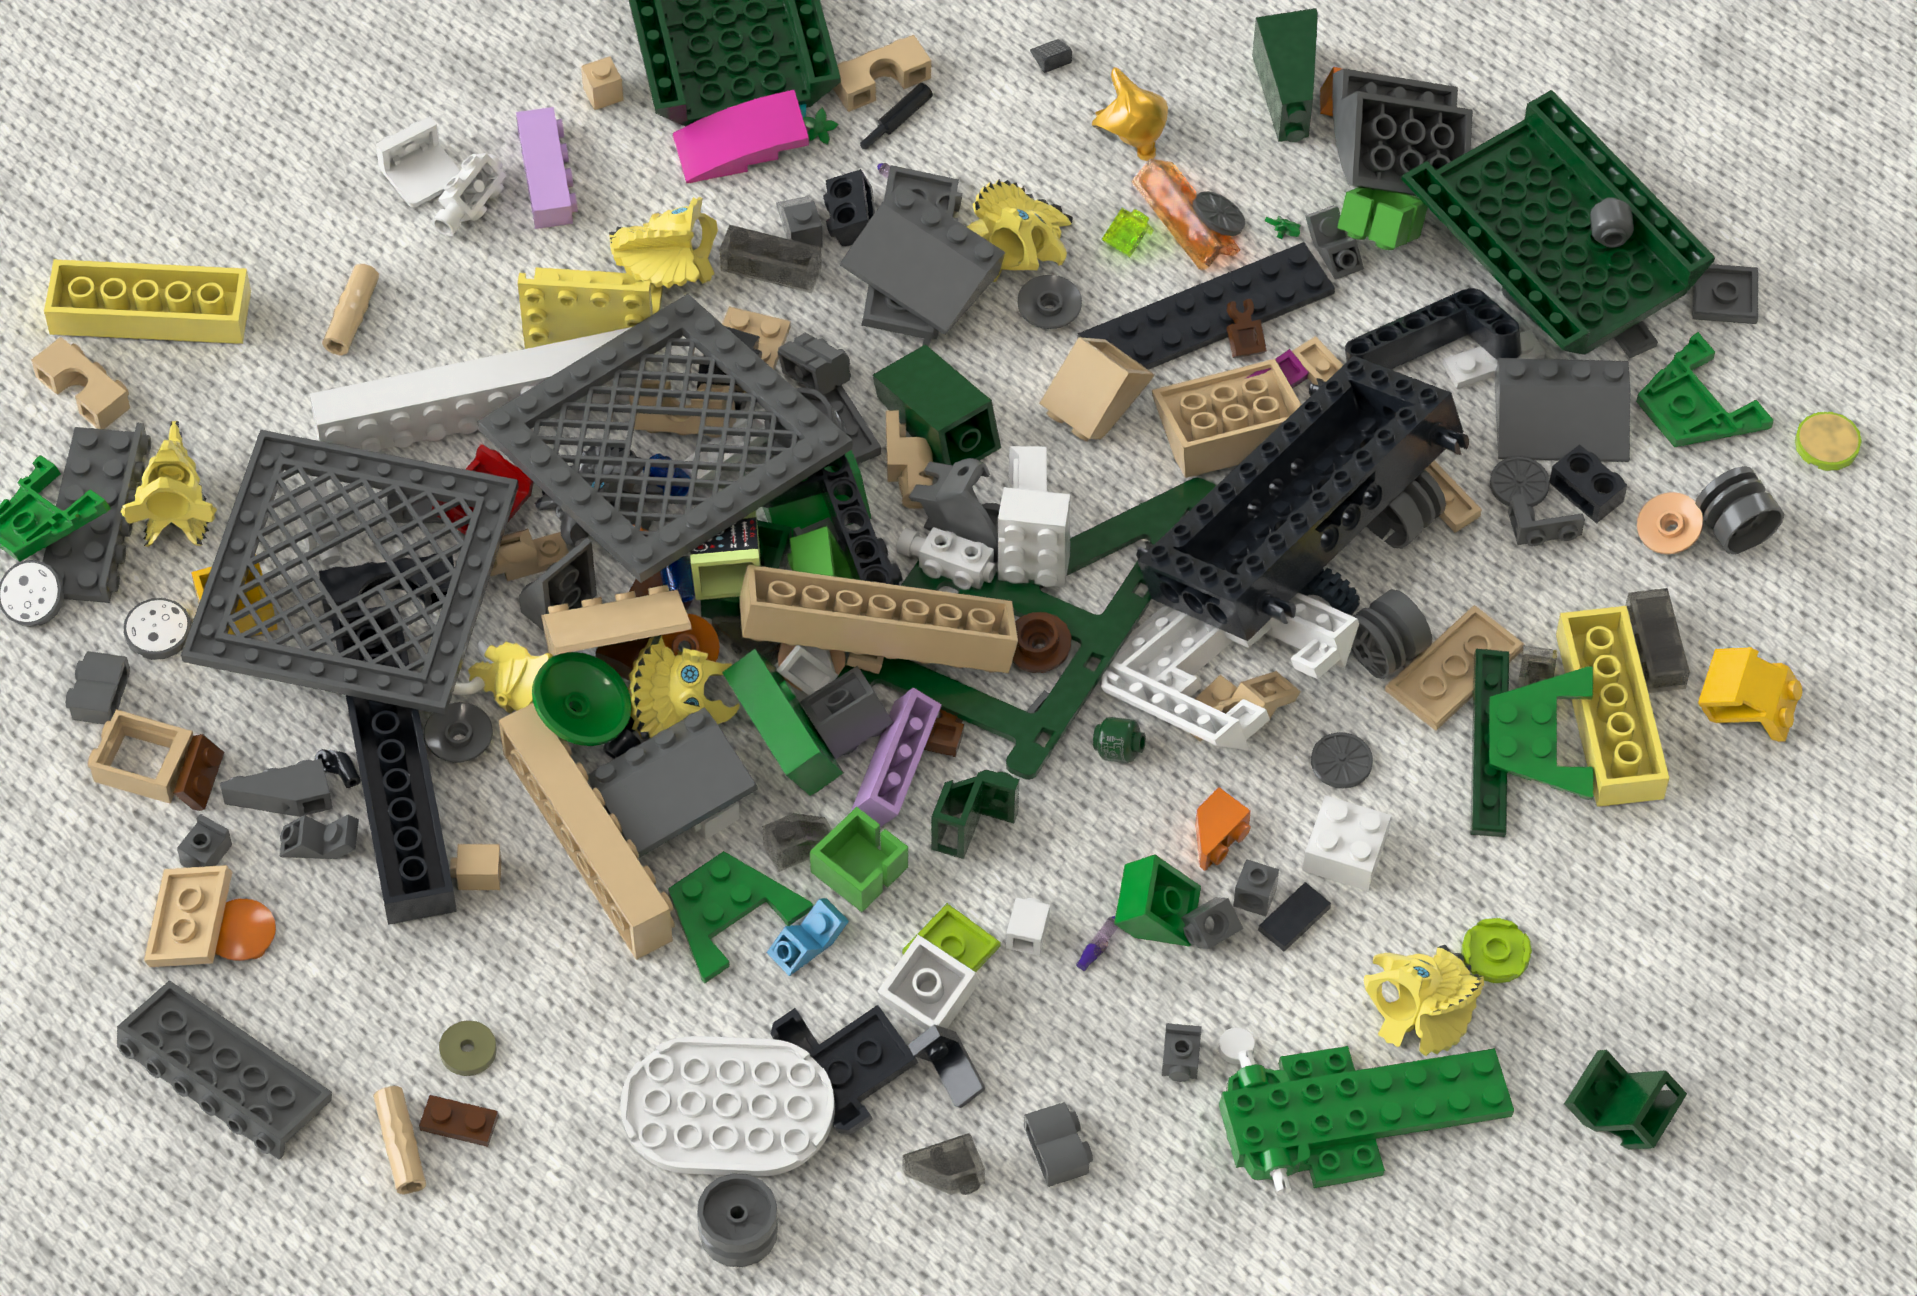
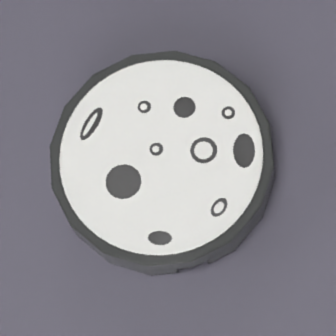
[0,560,65,627]
[124,598,191,660]

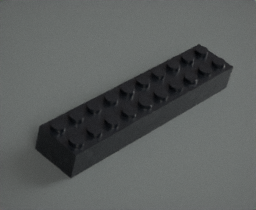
[331,606,457,925]

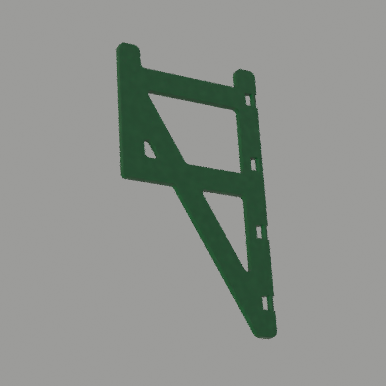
[836,477,1217,780]

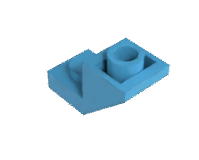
[766,898,849,976]

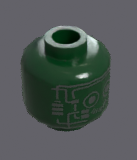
[1093,717,1146,763]

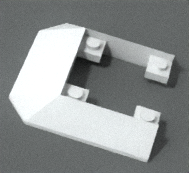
[1102,593,1359,751]

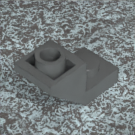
[1305,205,1364,279]
[279,814,359,859]

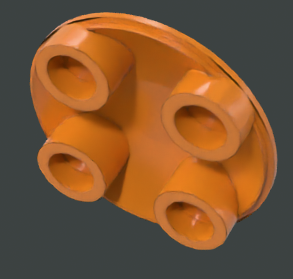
[215,899,276,961]

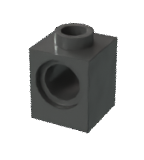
[1233,859,1279,917]
[1181,897,1244,949]

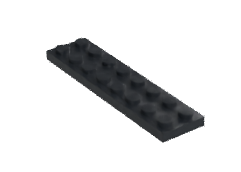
[1077,242,1335,370]

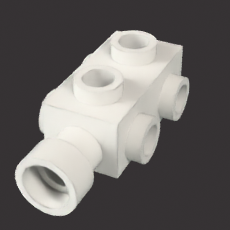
[432,153,506,236]
[896,527,997,589]

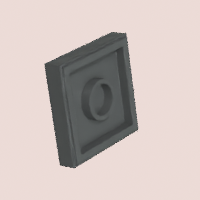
[1692,264,1758,324]

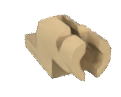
[886,410,933,509]
[490,529,569,582]
[1213,671,1301,722]

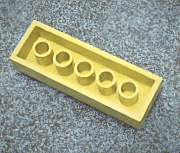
[44,259,251,344]
[1556,606,1669,807]

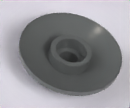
[1017,275,1082,329]
[424,702,493,763]

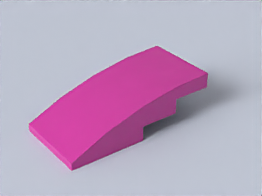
[672,90,809,184]

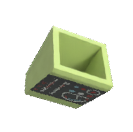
[690,510,761,600]

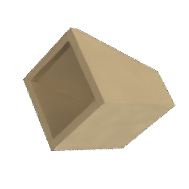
[1039,337,1155,441]

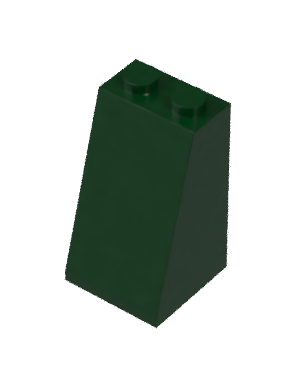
[1252,8,1318,142]
[872,344,1001,466]

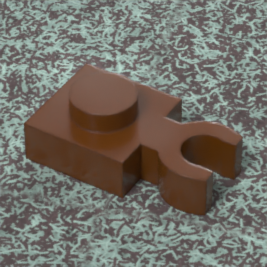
[1227,299,1267,358]
[924,709,965,757]

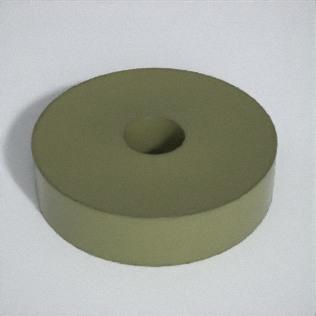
[439,1020,497,1076]

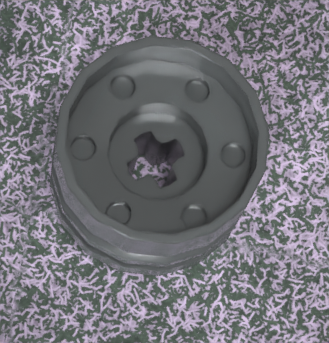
[1695,466,1785,555]
[1366,470,1446,549]
[1350,589,1432,679]

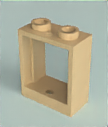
[88,709,194,804]

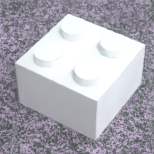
[1302,795,1391,891]
[878,935,980,1030]

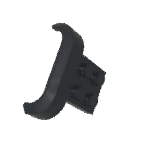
[770,1005,918,1135]

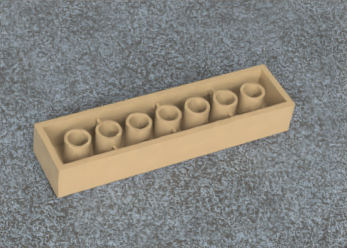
[739,565,1018,673]
[499,703,675,960]

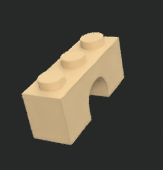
[833,35,931,112]
[31,337,130,429]
[629,379,736,438]

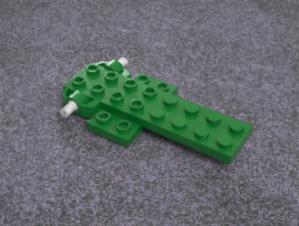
[1219,1046,1514,1195]

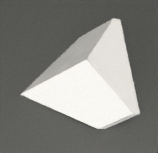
[776,645,838,696]

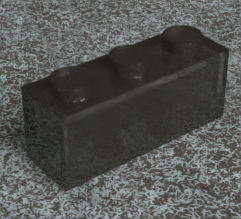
[719,224,822,293]
[1625,588,1690,693]

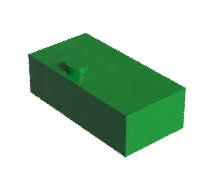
[722,649,844,796]

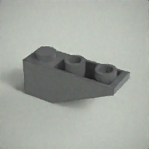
[220,759,333,817]

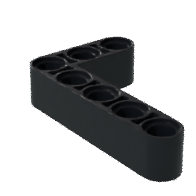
[1345,288,1522,369]
[762,454,891,584]

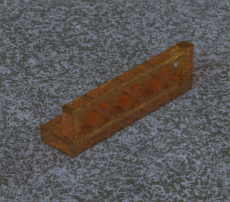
[1131,159,1241,270]

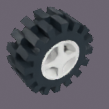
[1298,568,1360,616]

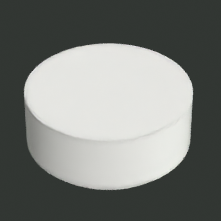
[1219,1028,1255,1064]

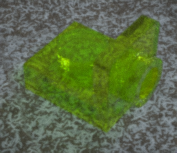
[1101,207,1154,258]

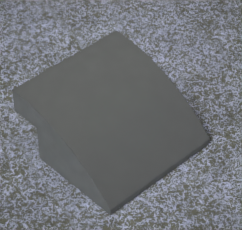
[1332,68,1473,196]

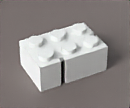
[998,487,1070,587]

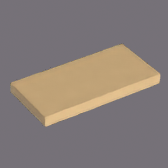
[1385,605,1525,731]

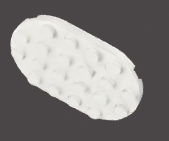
[620,1036,835,1176]

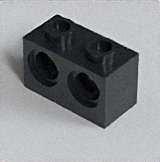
[823,169,875,246]
[1550,444,1627,524]

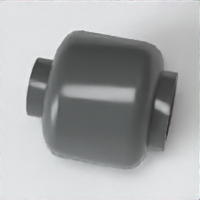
[1590,198,1634,247]

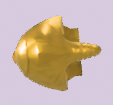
[1092,67,1168,161]

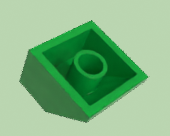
[1114,854,1201,946]

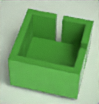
[1337,187,1428,250]
[787,526,854,579]
[810,807,908,912]

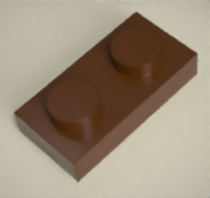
[173,734,225,811]
[419,1095,499,1147]

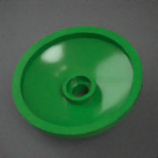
[532,652,631,746]

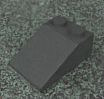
[519,538,597,631]

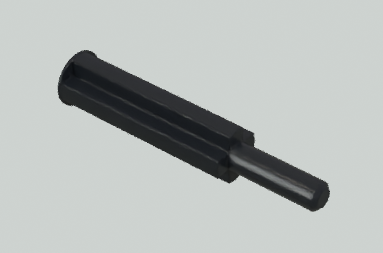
[860,83,933,150]

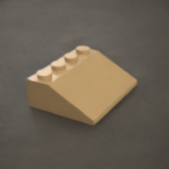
[1152,359,1302,478]
[541,585,692,655]

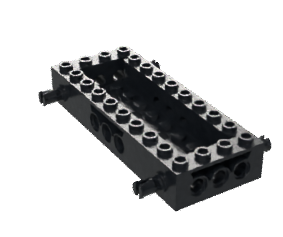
[1136,356,1469,641]

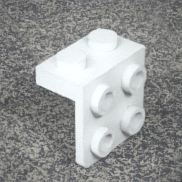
[376,116,460,207]

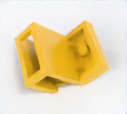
[1698,647,1802,742]

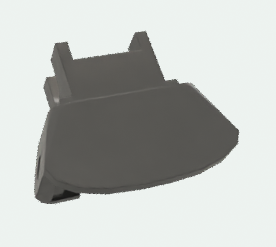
[909,458,1000,563]

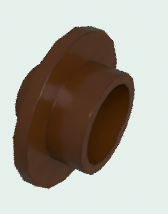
[1012,612,1072,673]

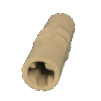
[322,264,379,355]
[373,1086,426,1195]

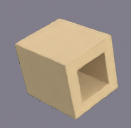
[581,56,624,110]
[450,844,502,890]

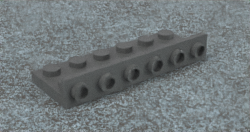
[861,165,963,347]
[42,423,151,603]
[117,980,332,1160]

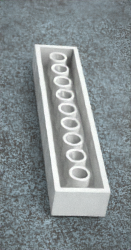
[310,327,640,452]

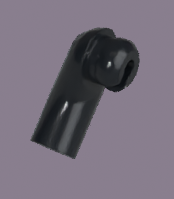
[314,749,361,788]

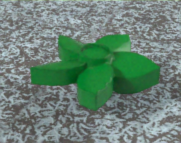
[803,107,839,145]
[1265,216,1301,239]

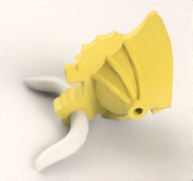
[453,640,553,714]

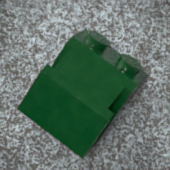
[931,770,1020,859]
[1564,1049,1687,1150]

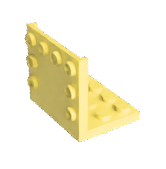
[517,267,663,354]

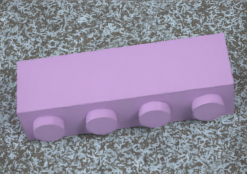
[516,107,578,229]
[851,688,941,827]

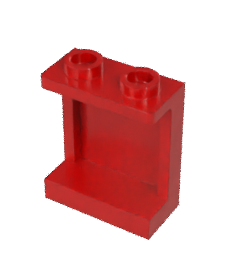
[431,444,534,535]

